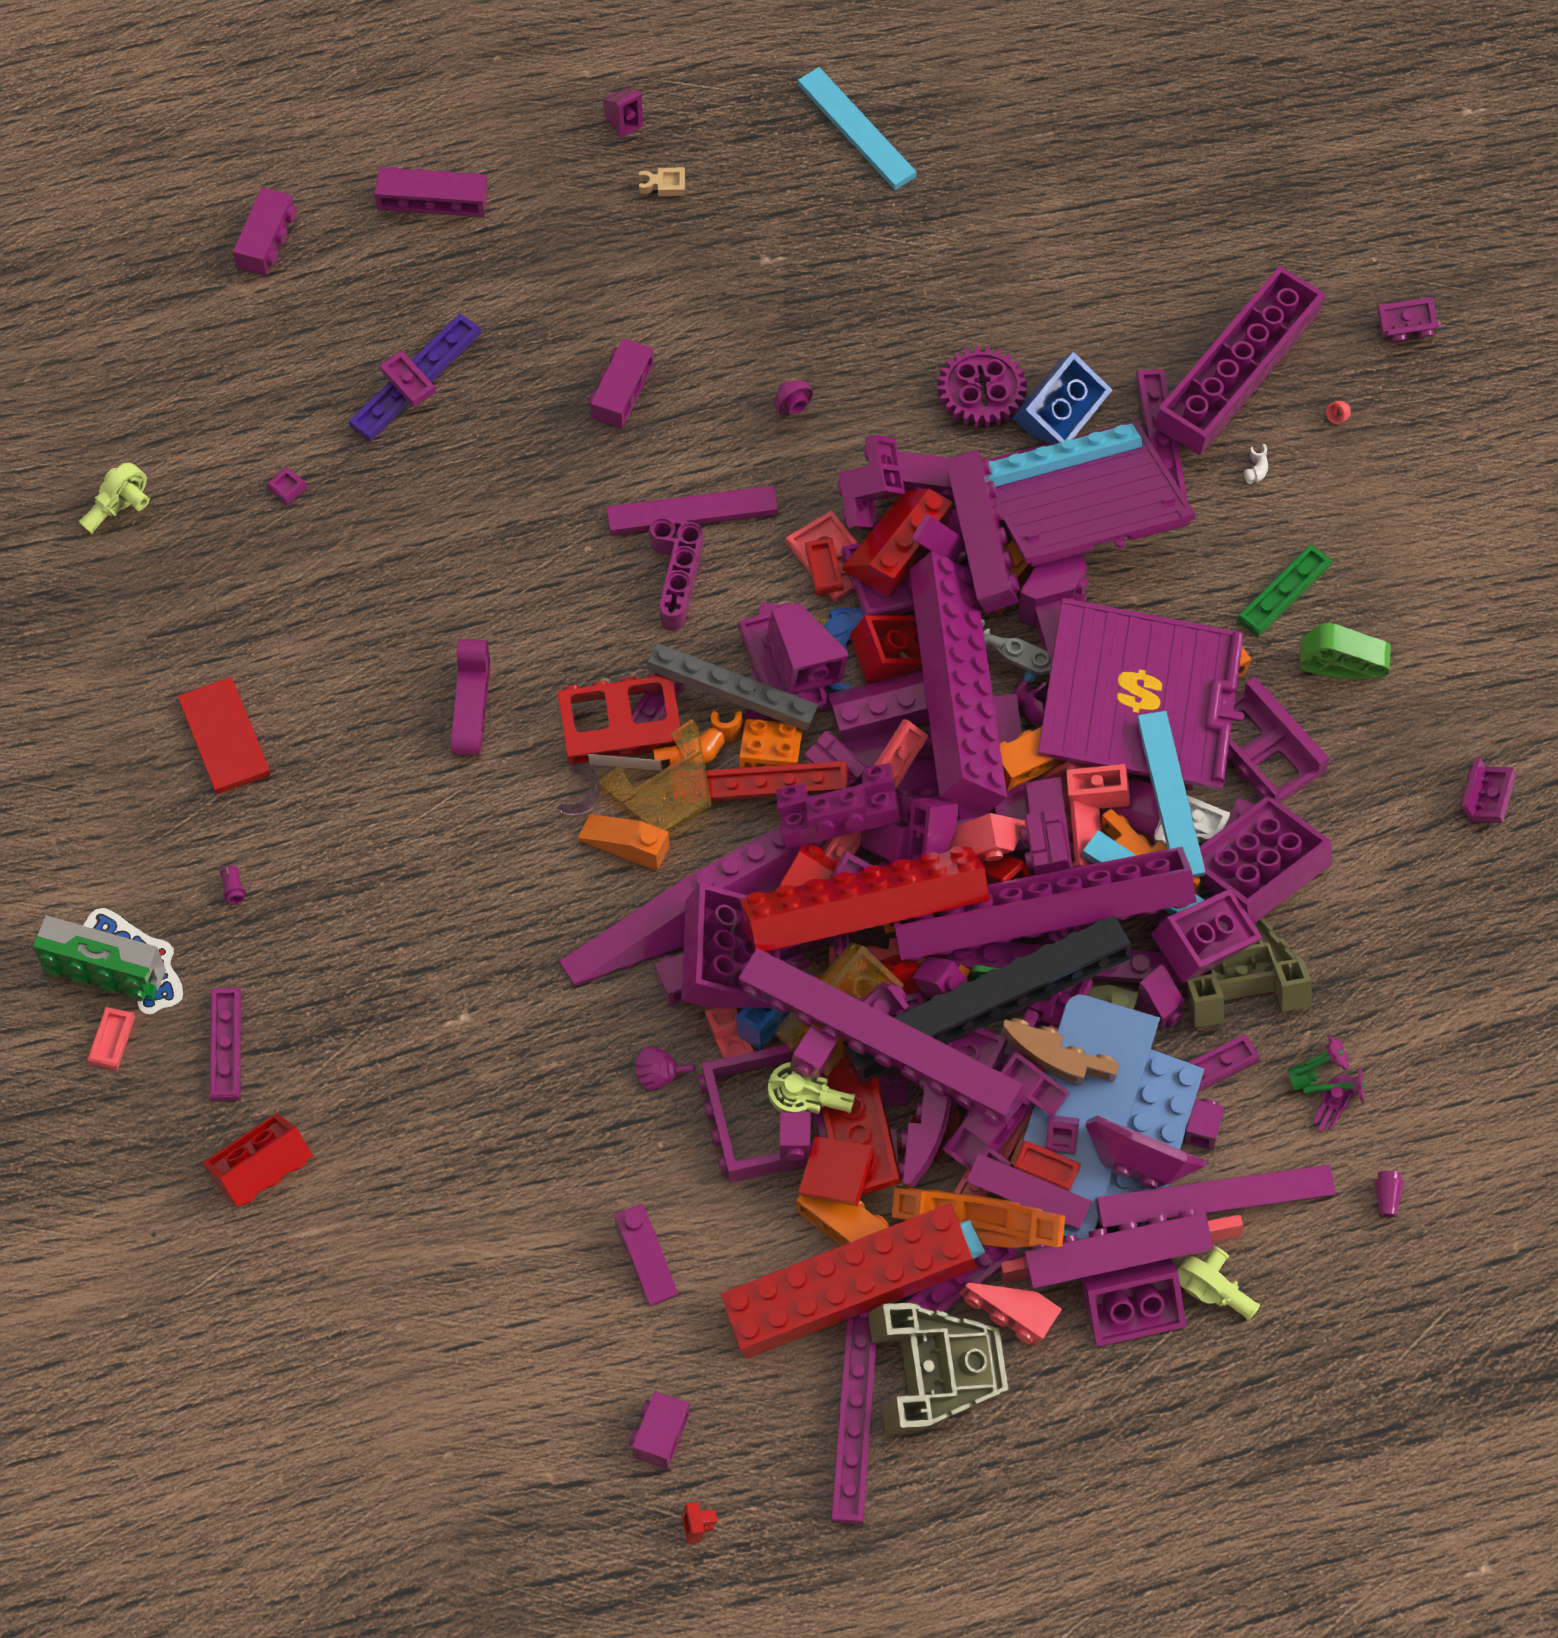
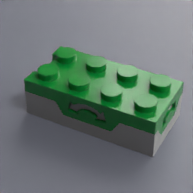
[33,915,166,1001]

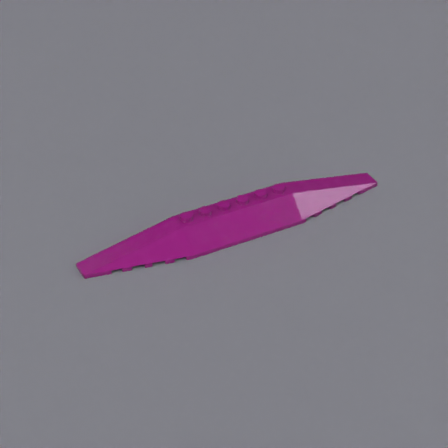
[559,756,939,986]

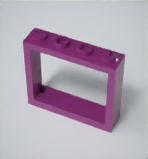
[697,1041,828,1183]

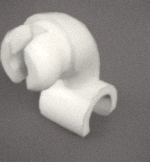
[1244,444,1268,484]

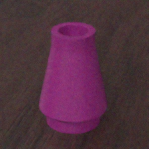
[1374,1171,1405,1218]

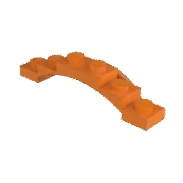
[892,1186,1065,1248]

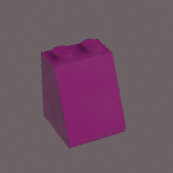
[766,603,849,694]

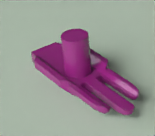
[1314,1073,1354,1132]

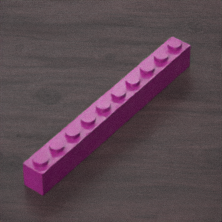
[739,948,1025,1124]

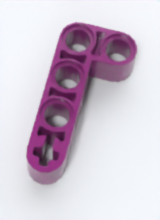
[650,518,703,631]
[451,639,490,756]

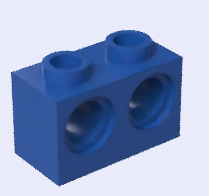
[736,1008,794,1050]

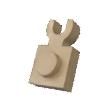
[639,167,685,196]

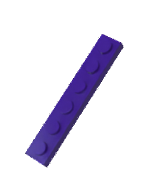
[349,313,481,442]

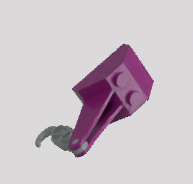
[984,554,1089,675]

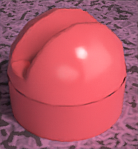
[1326,401,1351,424]

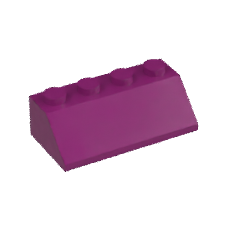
[827,670,930,743]

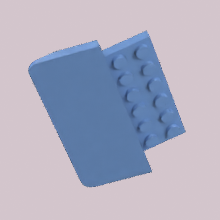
[1004,995,1204,1240]

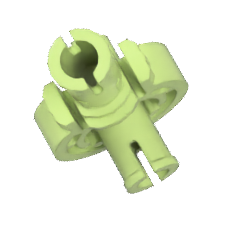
[78,463,150,534]
[768,1062,855,1114]
[1177,1245,1260,1320]

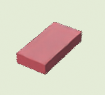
[87,1007,135,1070]

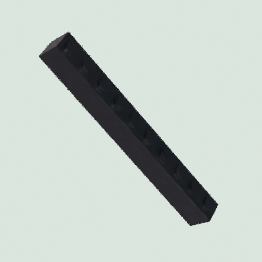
[842,916,1133,1085]

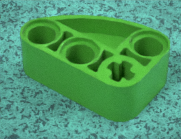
[1299,623,1391,679]

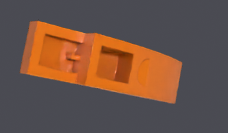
[1101,809,1201,895]

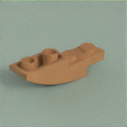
[1001,1018,1120,1085]

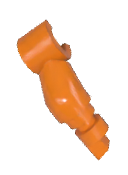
[653,710,744,768]

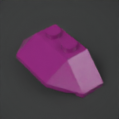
[1085,1115,1207,1189]

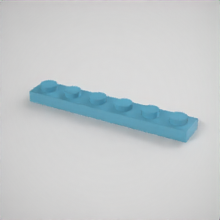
[988,424,1142,487]

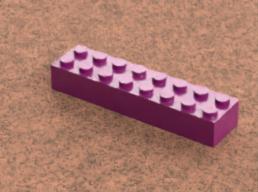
[1154,266,1326,456]

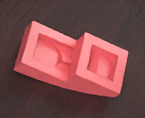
[705,1008,754,1058]

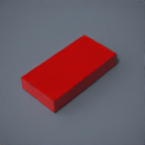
[805,538,844,595]
[1013,1140,1081,1192]

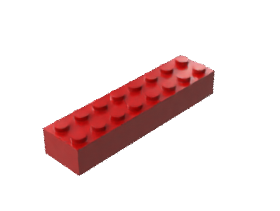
[739,846,990,952]
[721,1203,977,1359]

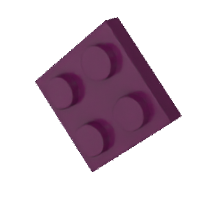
[837,435,905,531]

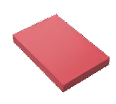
[785,510,858,603]

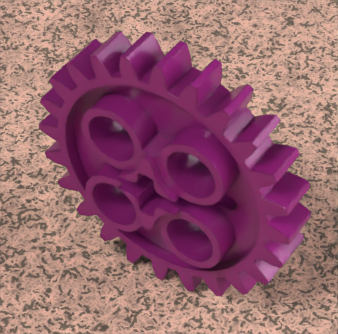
[937,346,1027,429]

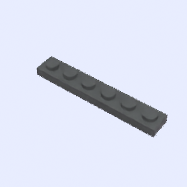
[646,643,818,731]

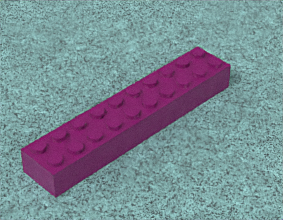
[909,551,1007,816]
[893,847,1197,961]

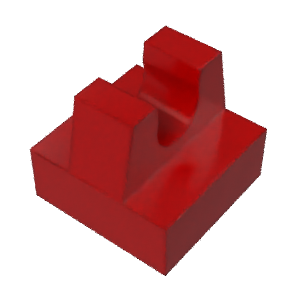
[681,1502,718,1544]

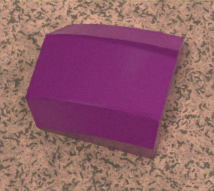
[1099,775,1161,846]

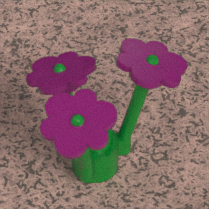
[1288,1034,1366,1103]

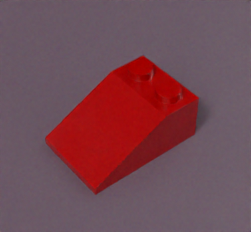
[849,615,923,682]

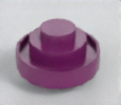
[773,381,813,415]

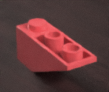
[959,1283,1062,1346]

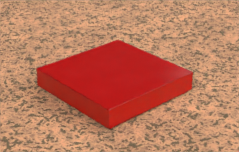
[798,1136,874,1206]

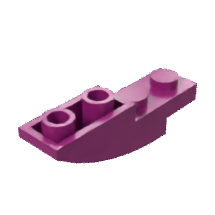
[899,1080,951,1188]

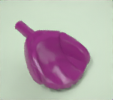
[635,1046,696,1091]

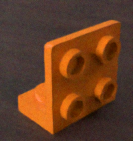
[739,719,803,768]

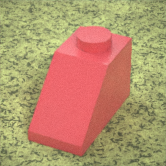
[1067,764,1130,809]

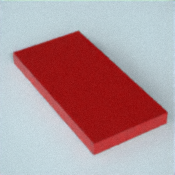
[178,677,271,794]

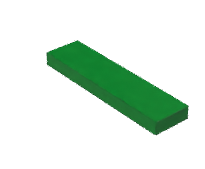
[1237,544,1333,638]

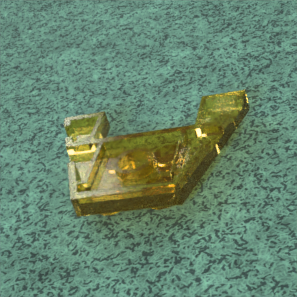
[598,719,712,833]

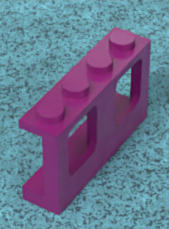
[1227,677,1329,803]

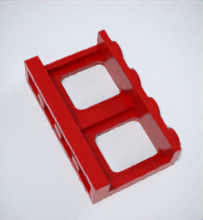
[557,673,683,765]

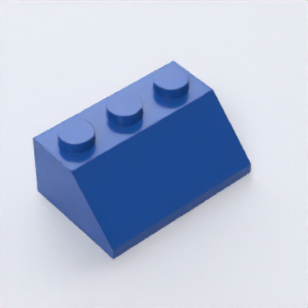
[1012,352,1112,445]

